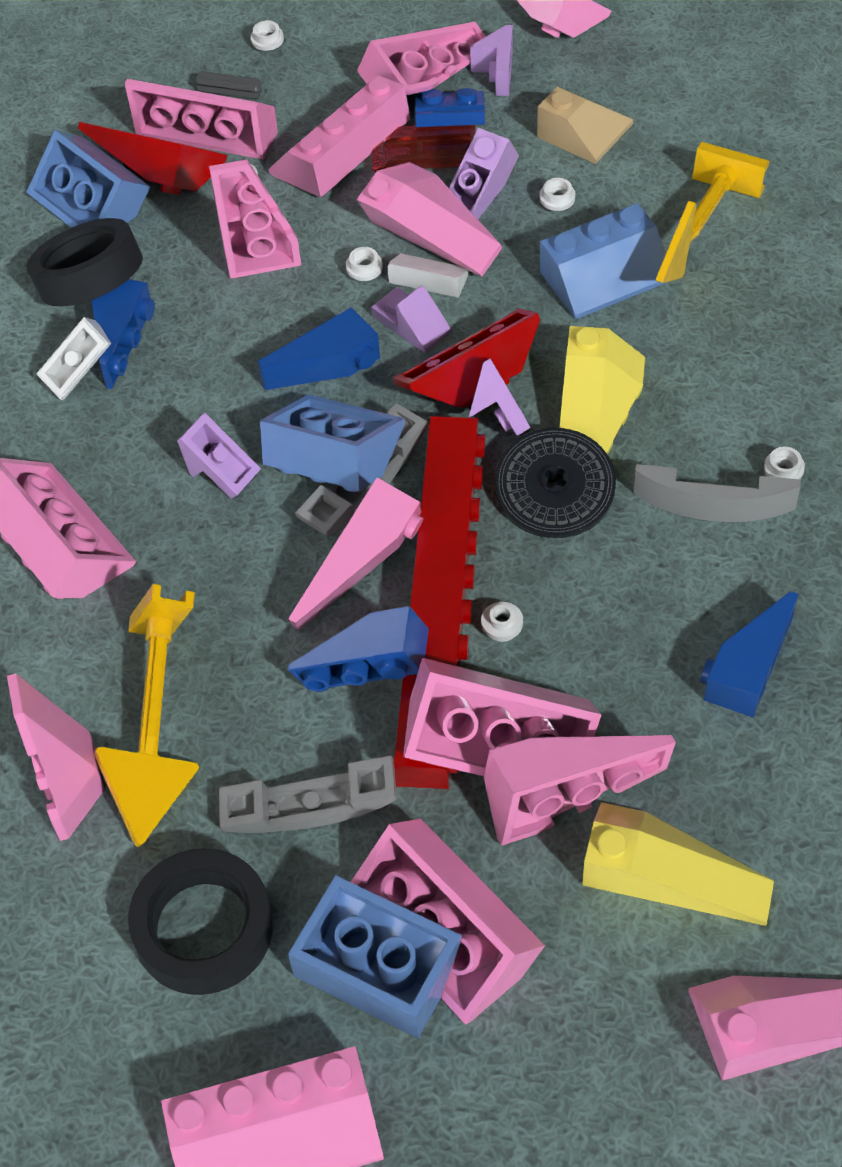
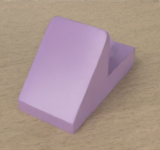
[470,25,513,96]
[371,286,451,353]
[469,358,531,435]
[177,412,261,499]

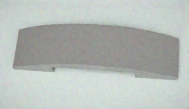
[295,403,428,537]
[634,464,801,522]
[219,755,397,833]

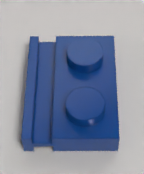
[415,88,485,127]

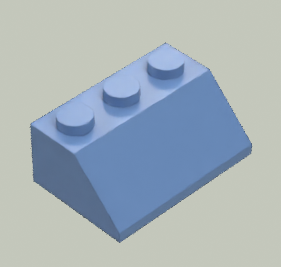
[26,130,150,228]
[540,203,667,319]
[260,394,404,492]
[288,875,462,1039]

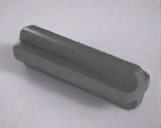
[196,71,262,100]

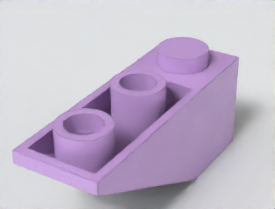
[449,128,519,219]

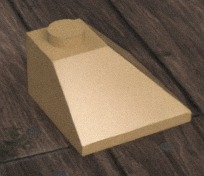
[537,87,633,164]

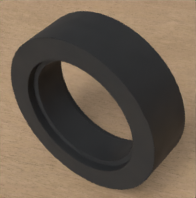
[26,218,143,307]
[128,848,273,995]

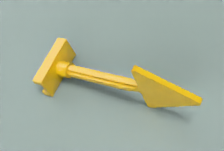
[656,142,770,283]
[94,584,199,847]

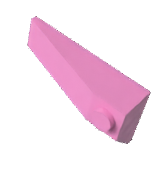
[517,0,611,38]
[357,22,486,95]
[209,159,301,279]
[357,162,502,277]
[288,477,423,630]
[7,674,105,841]
[484,735,676,846]
[689,975,842,1081]

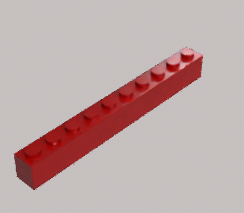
[394,416,486,789]

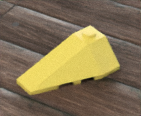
[559,326,645,454]
[583,802,774,926]

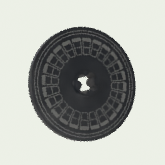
[495,428,616,538]

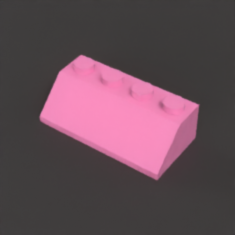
[268,75,410,198]
[125,79,278,160]
[0,458,136,599]
[403,658,601,776]
[351,818,545,1025]
[161,1046,384,1167]

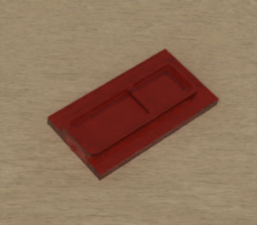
[372,125,476,172]

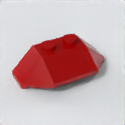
[393,308,540,408]

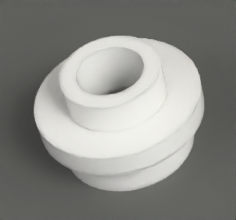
[251,20,284,51]
[540,178,575,211]
[346,247,383,281]
[764,447,805,479]
[481,602,523,642]

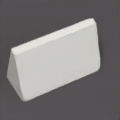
[388,253,470,298]
[37,317,111,400]

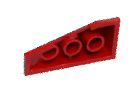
[78,122,227,196]

